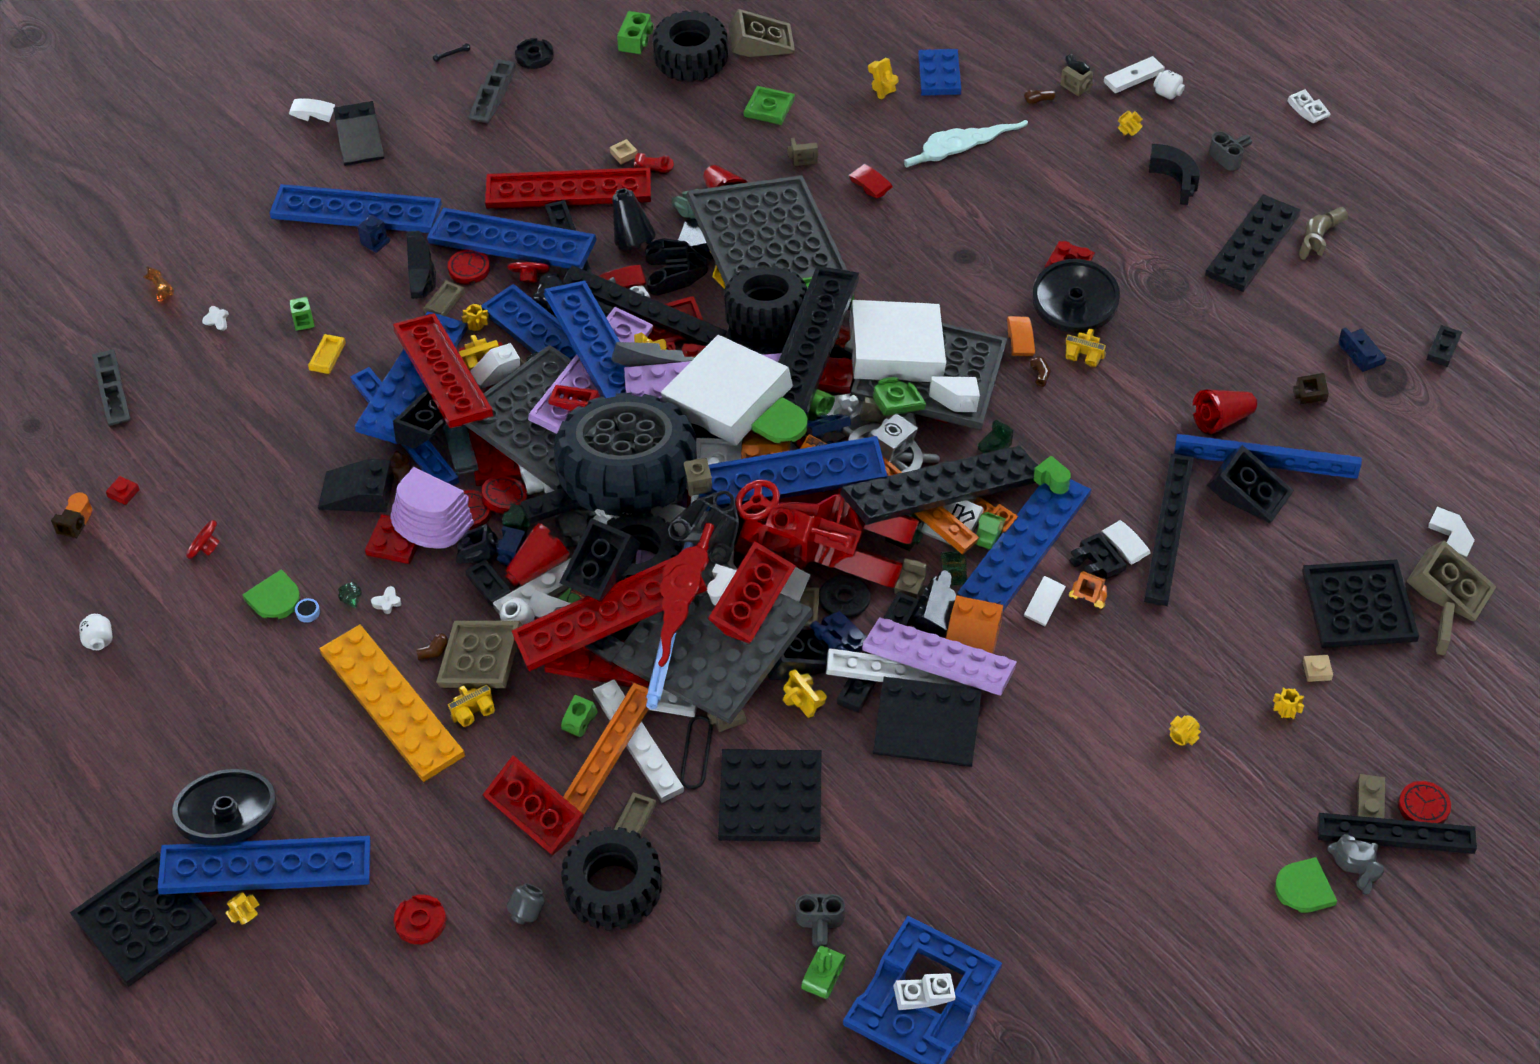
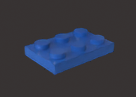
[918,49,961,95]

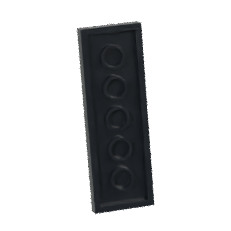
[1205,194,1301,292]

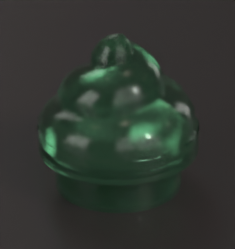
[338,582,362,608]

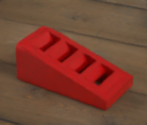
[548,385,599,411]

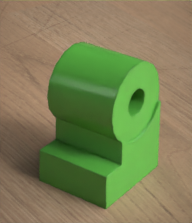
[290,297,315,331]
[1034,456,1071,494]
[975,512,1006,550]
[561,695,598,737]

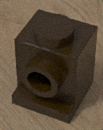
[1293,373,1329,404]

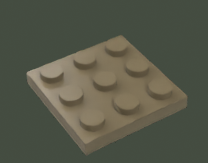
[436,621,523,688]

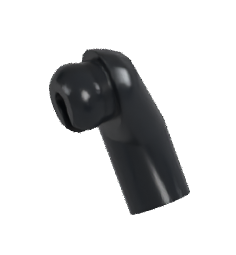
[1065,54,1090,75]

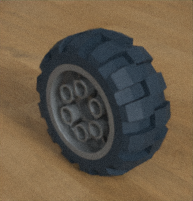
[554,393,697,516]

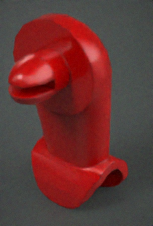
[633,153,674,173]

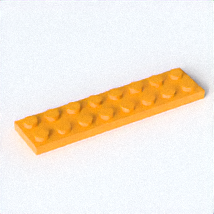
[319,624,465,782]

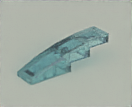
[443,423,478,475]

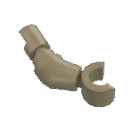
[1299,207,1348,260]

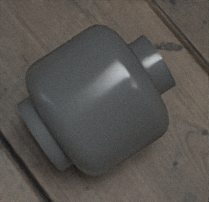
[507,883,545,924]

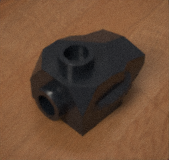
[456,524,498,564]

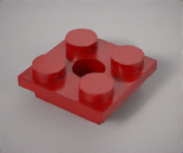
[1045,241,1095,268]

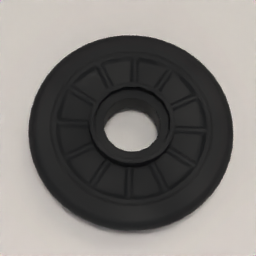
[819,575,871,618]

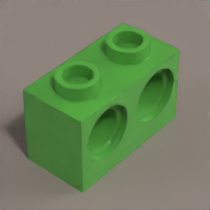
[617,11,654,54]

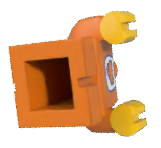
[1069,571,1107,609]

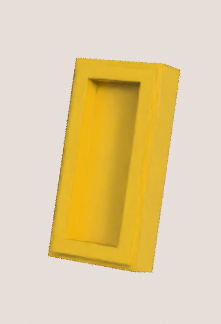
[308,334,346,374]

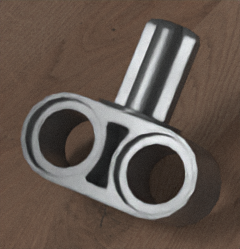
[1209,132,1252,171]
[795,894,845,948]

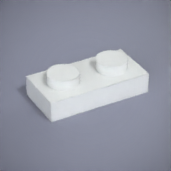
[649,689,697,717]

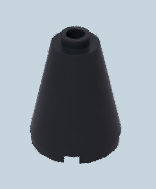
[613,188,656,250]

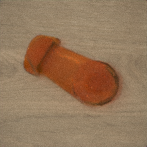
[143,266,174,302]

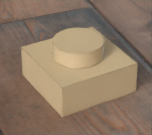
[610,139,638,164]
[1303,655,1333,682]

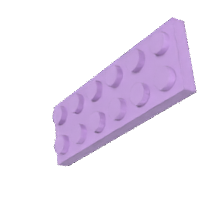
[862,617,1017,696]

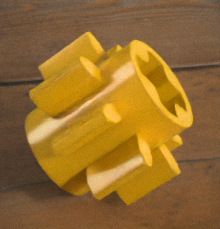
[1117,111,1143,136]
[462,304,489,331]
[1273,688,1304,719]
[1169,715,1201,746]
[225,892,260,925]

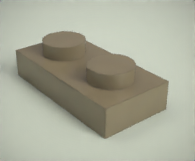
[1357,774,1385,818]

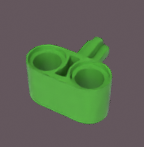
[807,389,835,421]
[801,945,846,999]

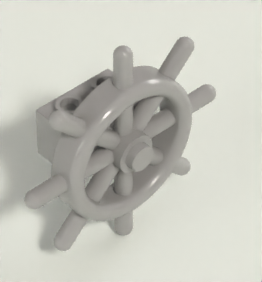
[840,414,940,472]

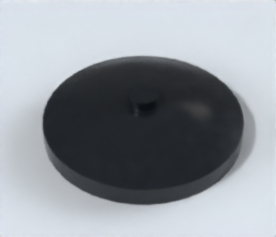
[1032,259,1120,333]
[172,769,277,845]

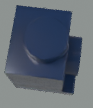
[357,215,390,253]
[496,526,526,565]

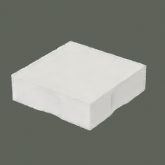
[849,300,946,382]
[661,335,793,445]

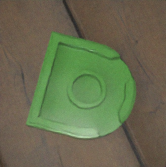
[873,377,926,416]
[751,397,808,443]
[242,569,300,619]
[1275,857,1337,913]

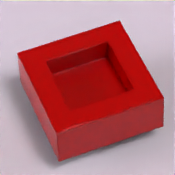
[106,476,140,505]

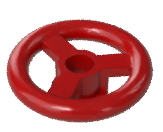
[507,262,550,283]
[735,480,780,521]
[186,520,219,559]

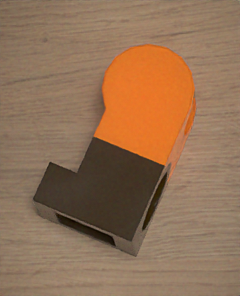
[51,492,93,539]

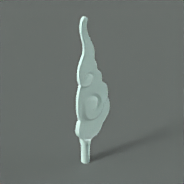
[904,120,1028,167]

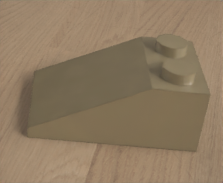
[728,9,795,57]
[1406,540,1496,621]

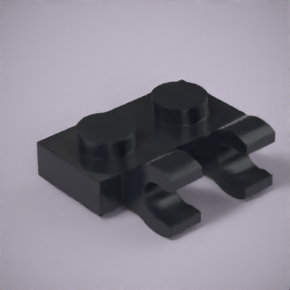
[1069,533,1127,579]

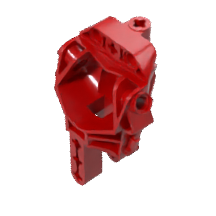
[734,490,919,588]

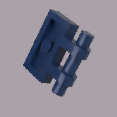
[804,414,851,439]
[810,611,867,652]

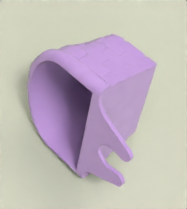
[390,467,474,549]

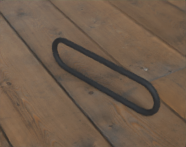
[680,715,712,789]

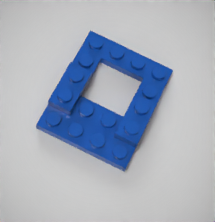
[843,916,1002,1064]

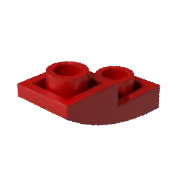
[849,164,893,199]
[598,265,647,289]

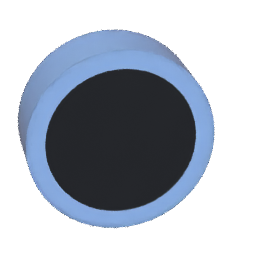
[295,598,320,622]

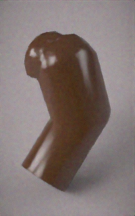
[1024,90,1055,104]
[1030,356,1051,387]
[416,633,448,660]

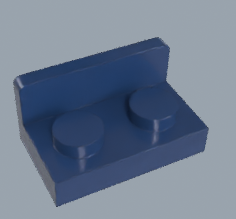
[1338,327,1386,372]

